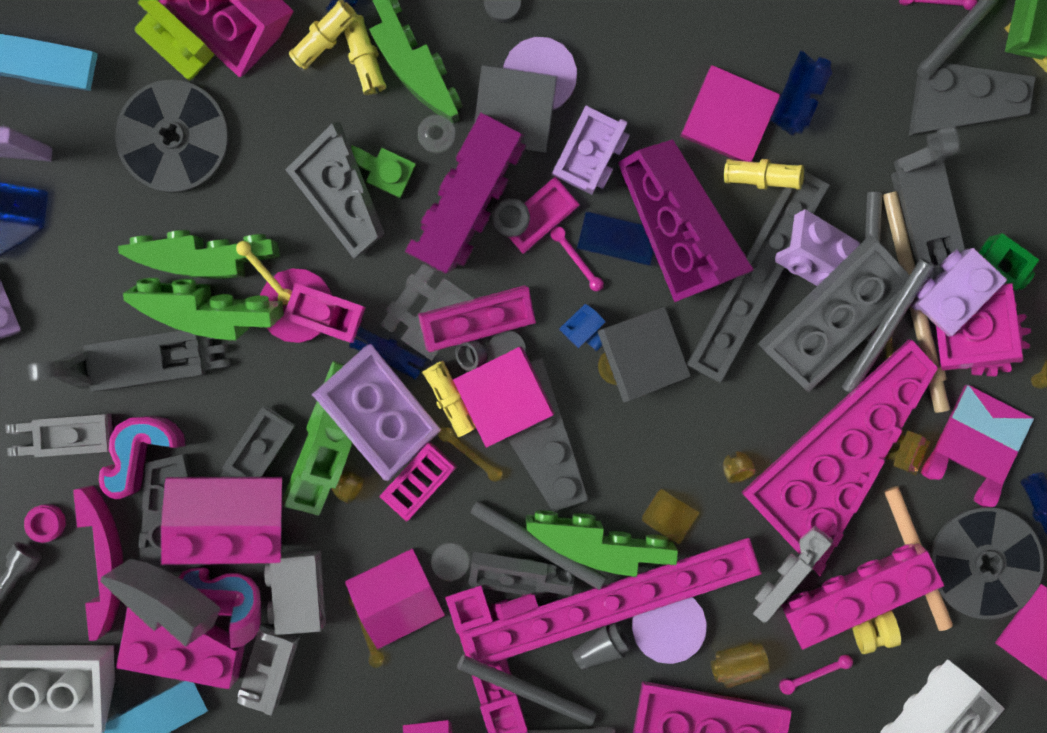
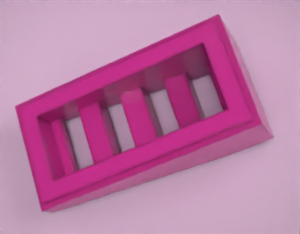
[379,442,457,522]

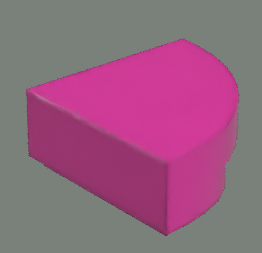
[490,593,538,620]

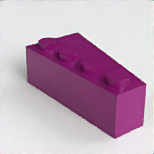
[405,112,526,273]
[618,139,753,302]

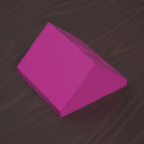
[345,548,445,649]

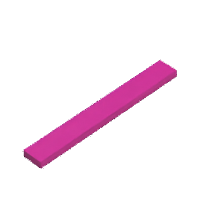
[463,537,761,664]

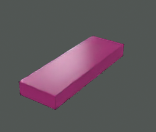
[418,285,536,352]

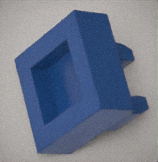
[559,303,605,351]

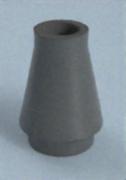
[572,622,631,671]

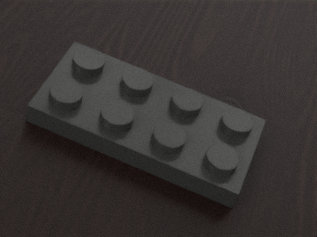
[758,235,910,393]

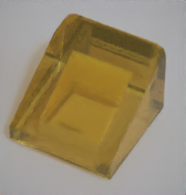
[642,489,699,544]

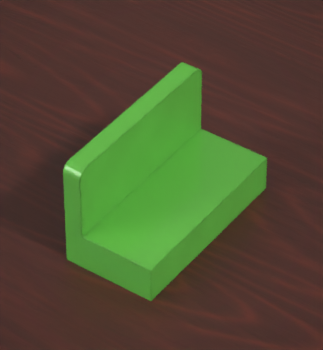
[1005,0,1047,60]

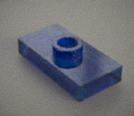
[577,212,653,266]

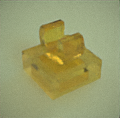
[885,431,930,476]

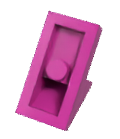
[283,283,366,343]

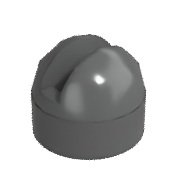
[455,339,488,371]

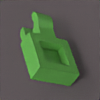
[351,145,416,199]

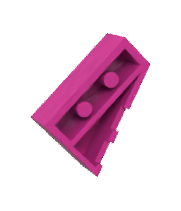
[116,608,245,689]

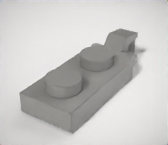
[753,526,833,623]

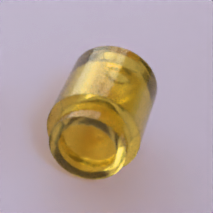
[711,642,770,689]

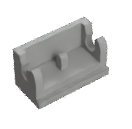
[237,623,300,716]

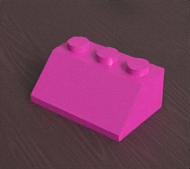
[159,0,294,78]
[161,477,282,564]

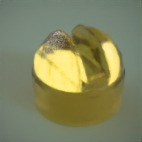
[723,451,756,483]
[331,471,364,504]

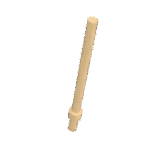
[882,191,950,413]

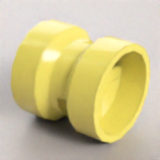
[852,610,901,655]

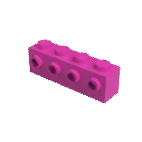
[781,543,944,650]

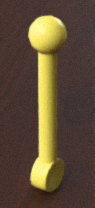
[236,241,292,305]

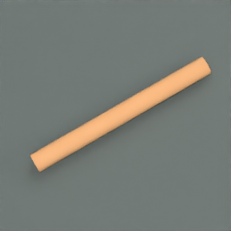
[884,486,953,631]

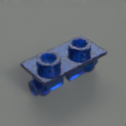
[771,51,833,136]

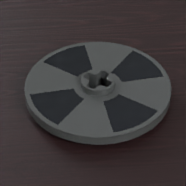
[115,80,229,193]
[930,507,1044,620]

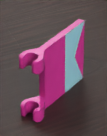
[921,385,1034,507]

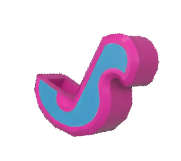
[99,416,185,499]
[178,568,262,648]

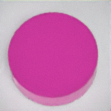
[24,504,66,543]

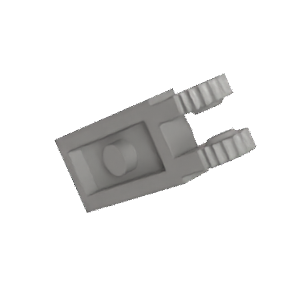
[5,414,113,457]

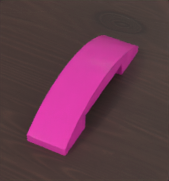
[73,486,123,641]
[445,585,528,733]

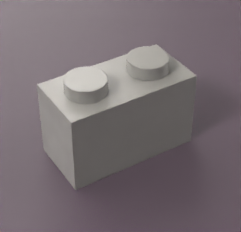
[265,550,326,635]

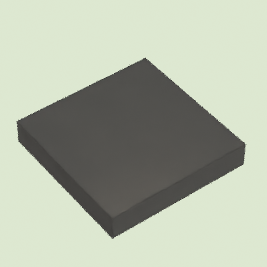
[474,65,558,153]
[597,306,691,402]

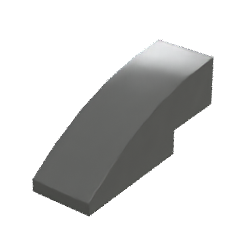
[100,559,221,647]

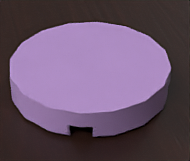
[503,37,577,111]
[632,597,707,664]

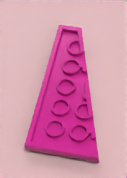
[742,340,938,576]

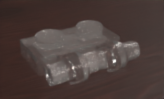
[380,263,474,361]

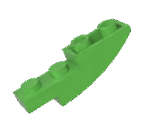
[369,0,463,124]
[118,230,280,279]
[123,278,284,341]
[282,361,352,515]
[526,510,678,577]

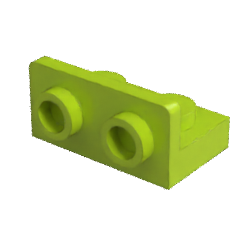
[135,0,215,80]

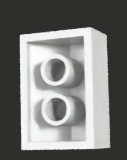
[0,645,115,733]
[880,659,1005,733]

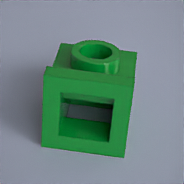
[978,233,1039,291]

